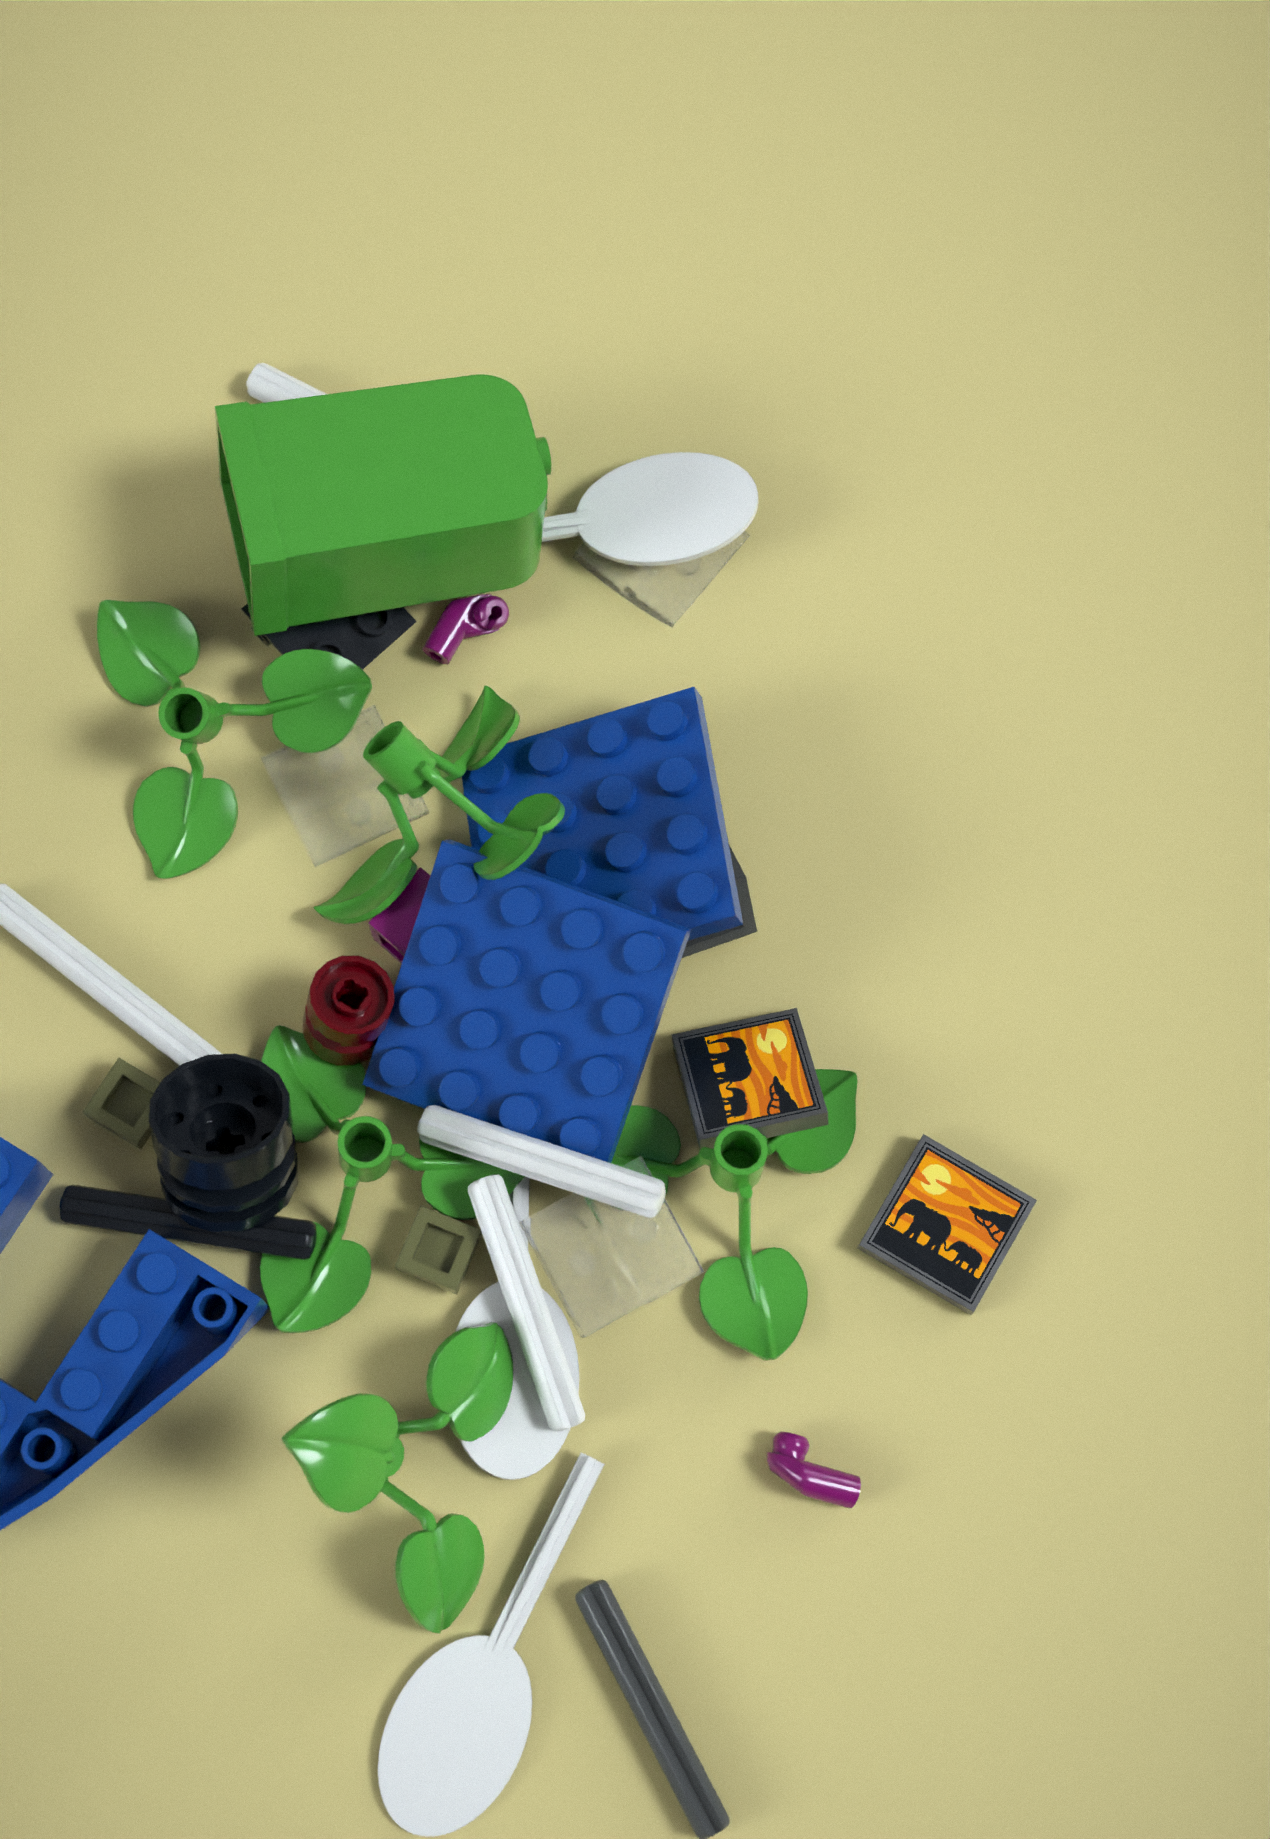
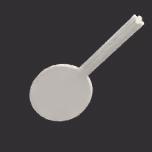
[542,452,759,566]
[455,1177,579,1480]
[378,1452,605,1837]

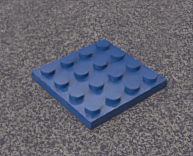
[462,687,743,940]
[362,839,691,1163]

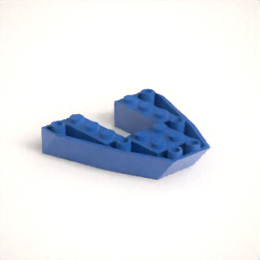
[0,1137,270,1530]

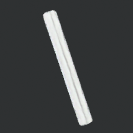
[0,884,222,1066]

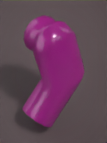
[422,594,509,665]
[767,1431,861,1509]

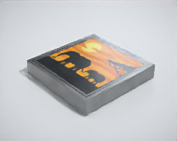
[672,1008,828,1149]
[857,1134,1037,1315]

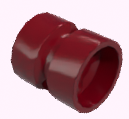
[303,956,395,1066]

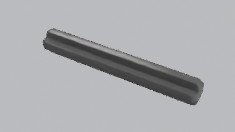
[575,1580,730,1839]

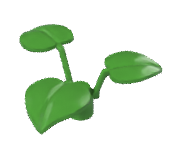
[97,600,372,879]
[314,685,565,924]
[260,1025,525,1333]
[608,1069,858,1361]
[282,1322,513,1633]

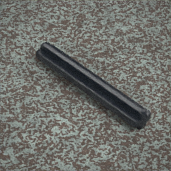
[59,1184,317,1260]

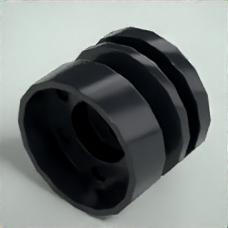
[149,1054,298,1232]

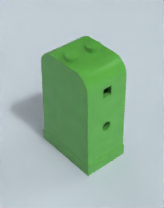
[215,374,551,636]

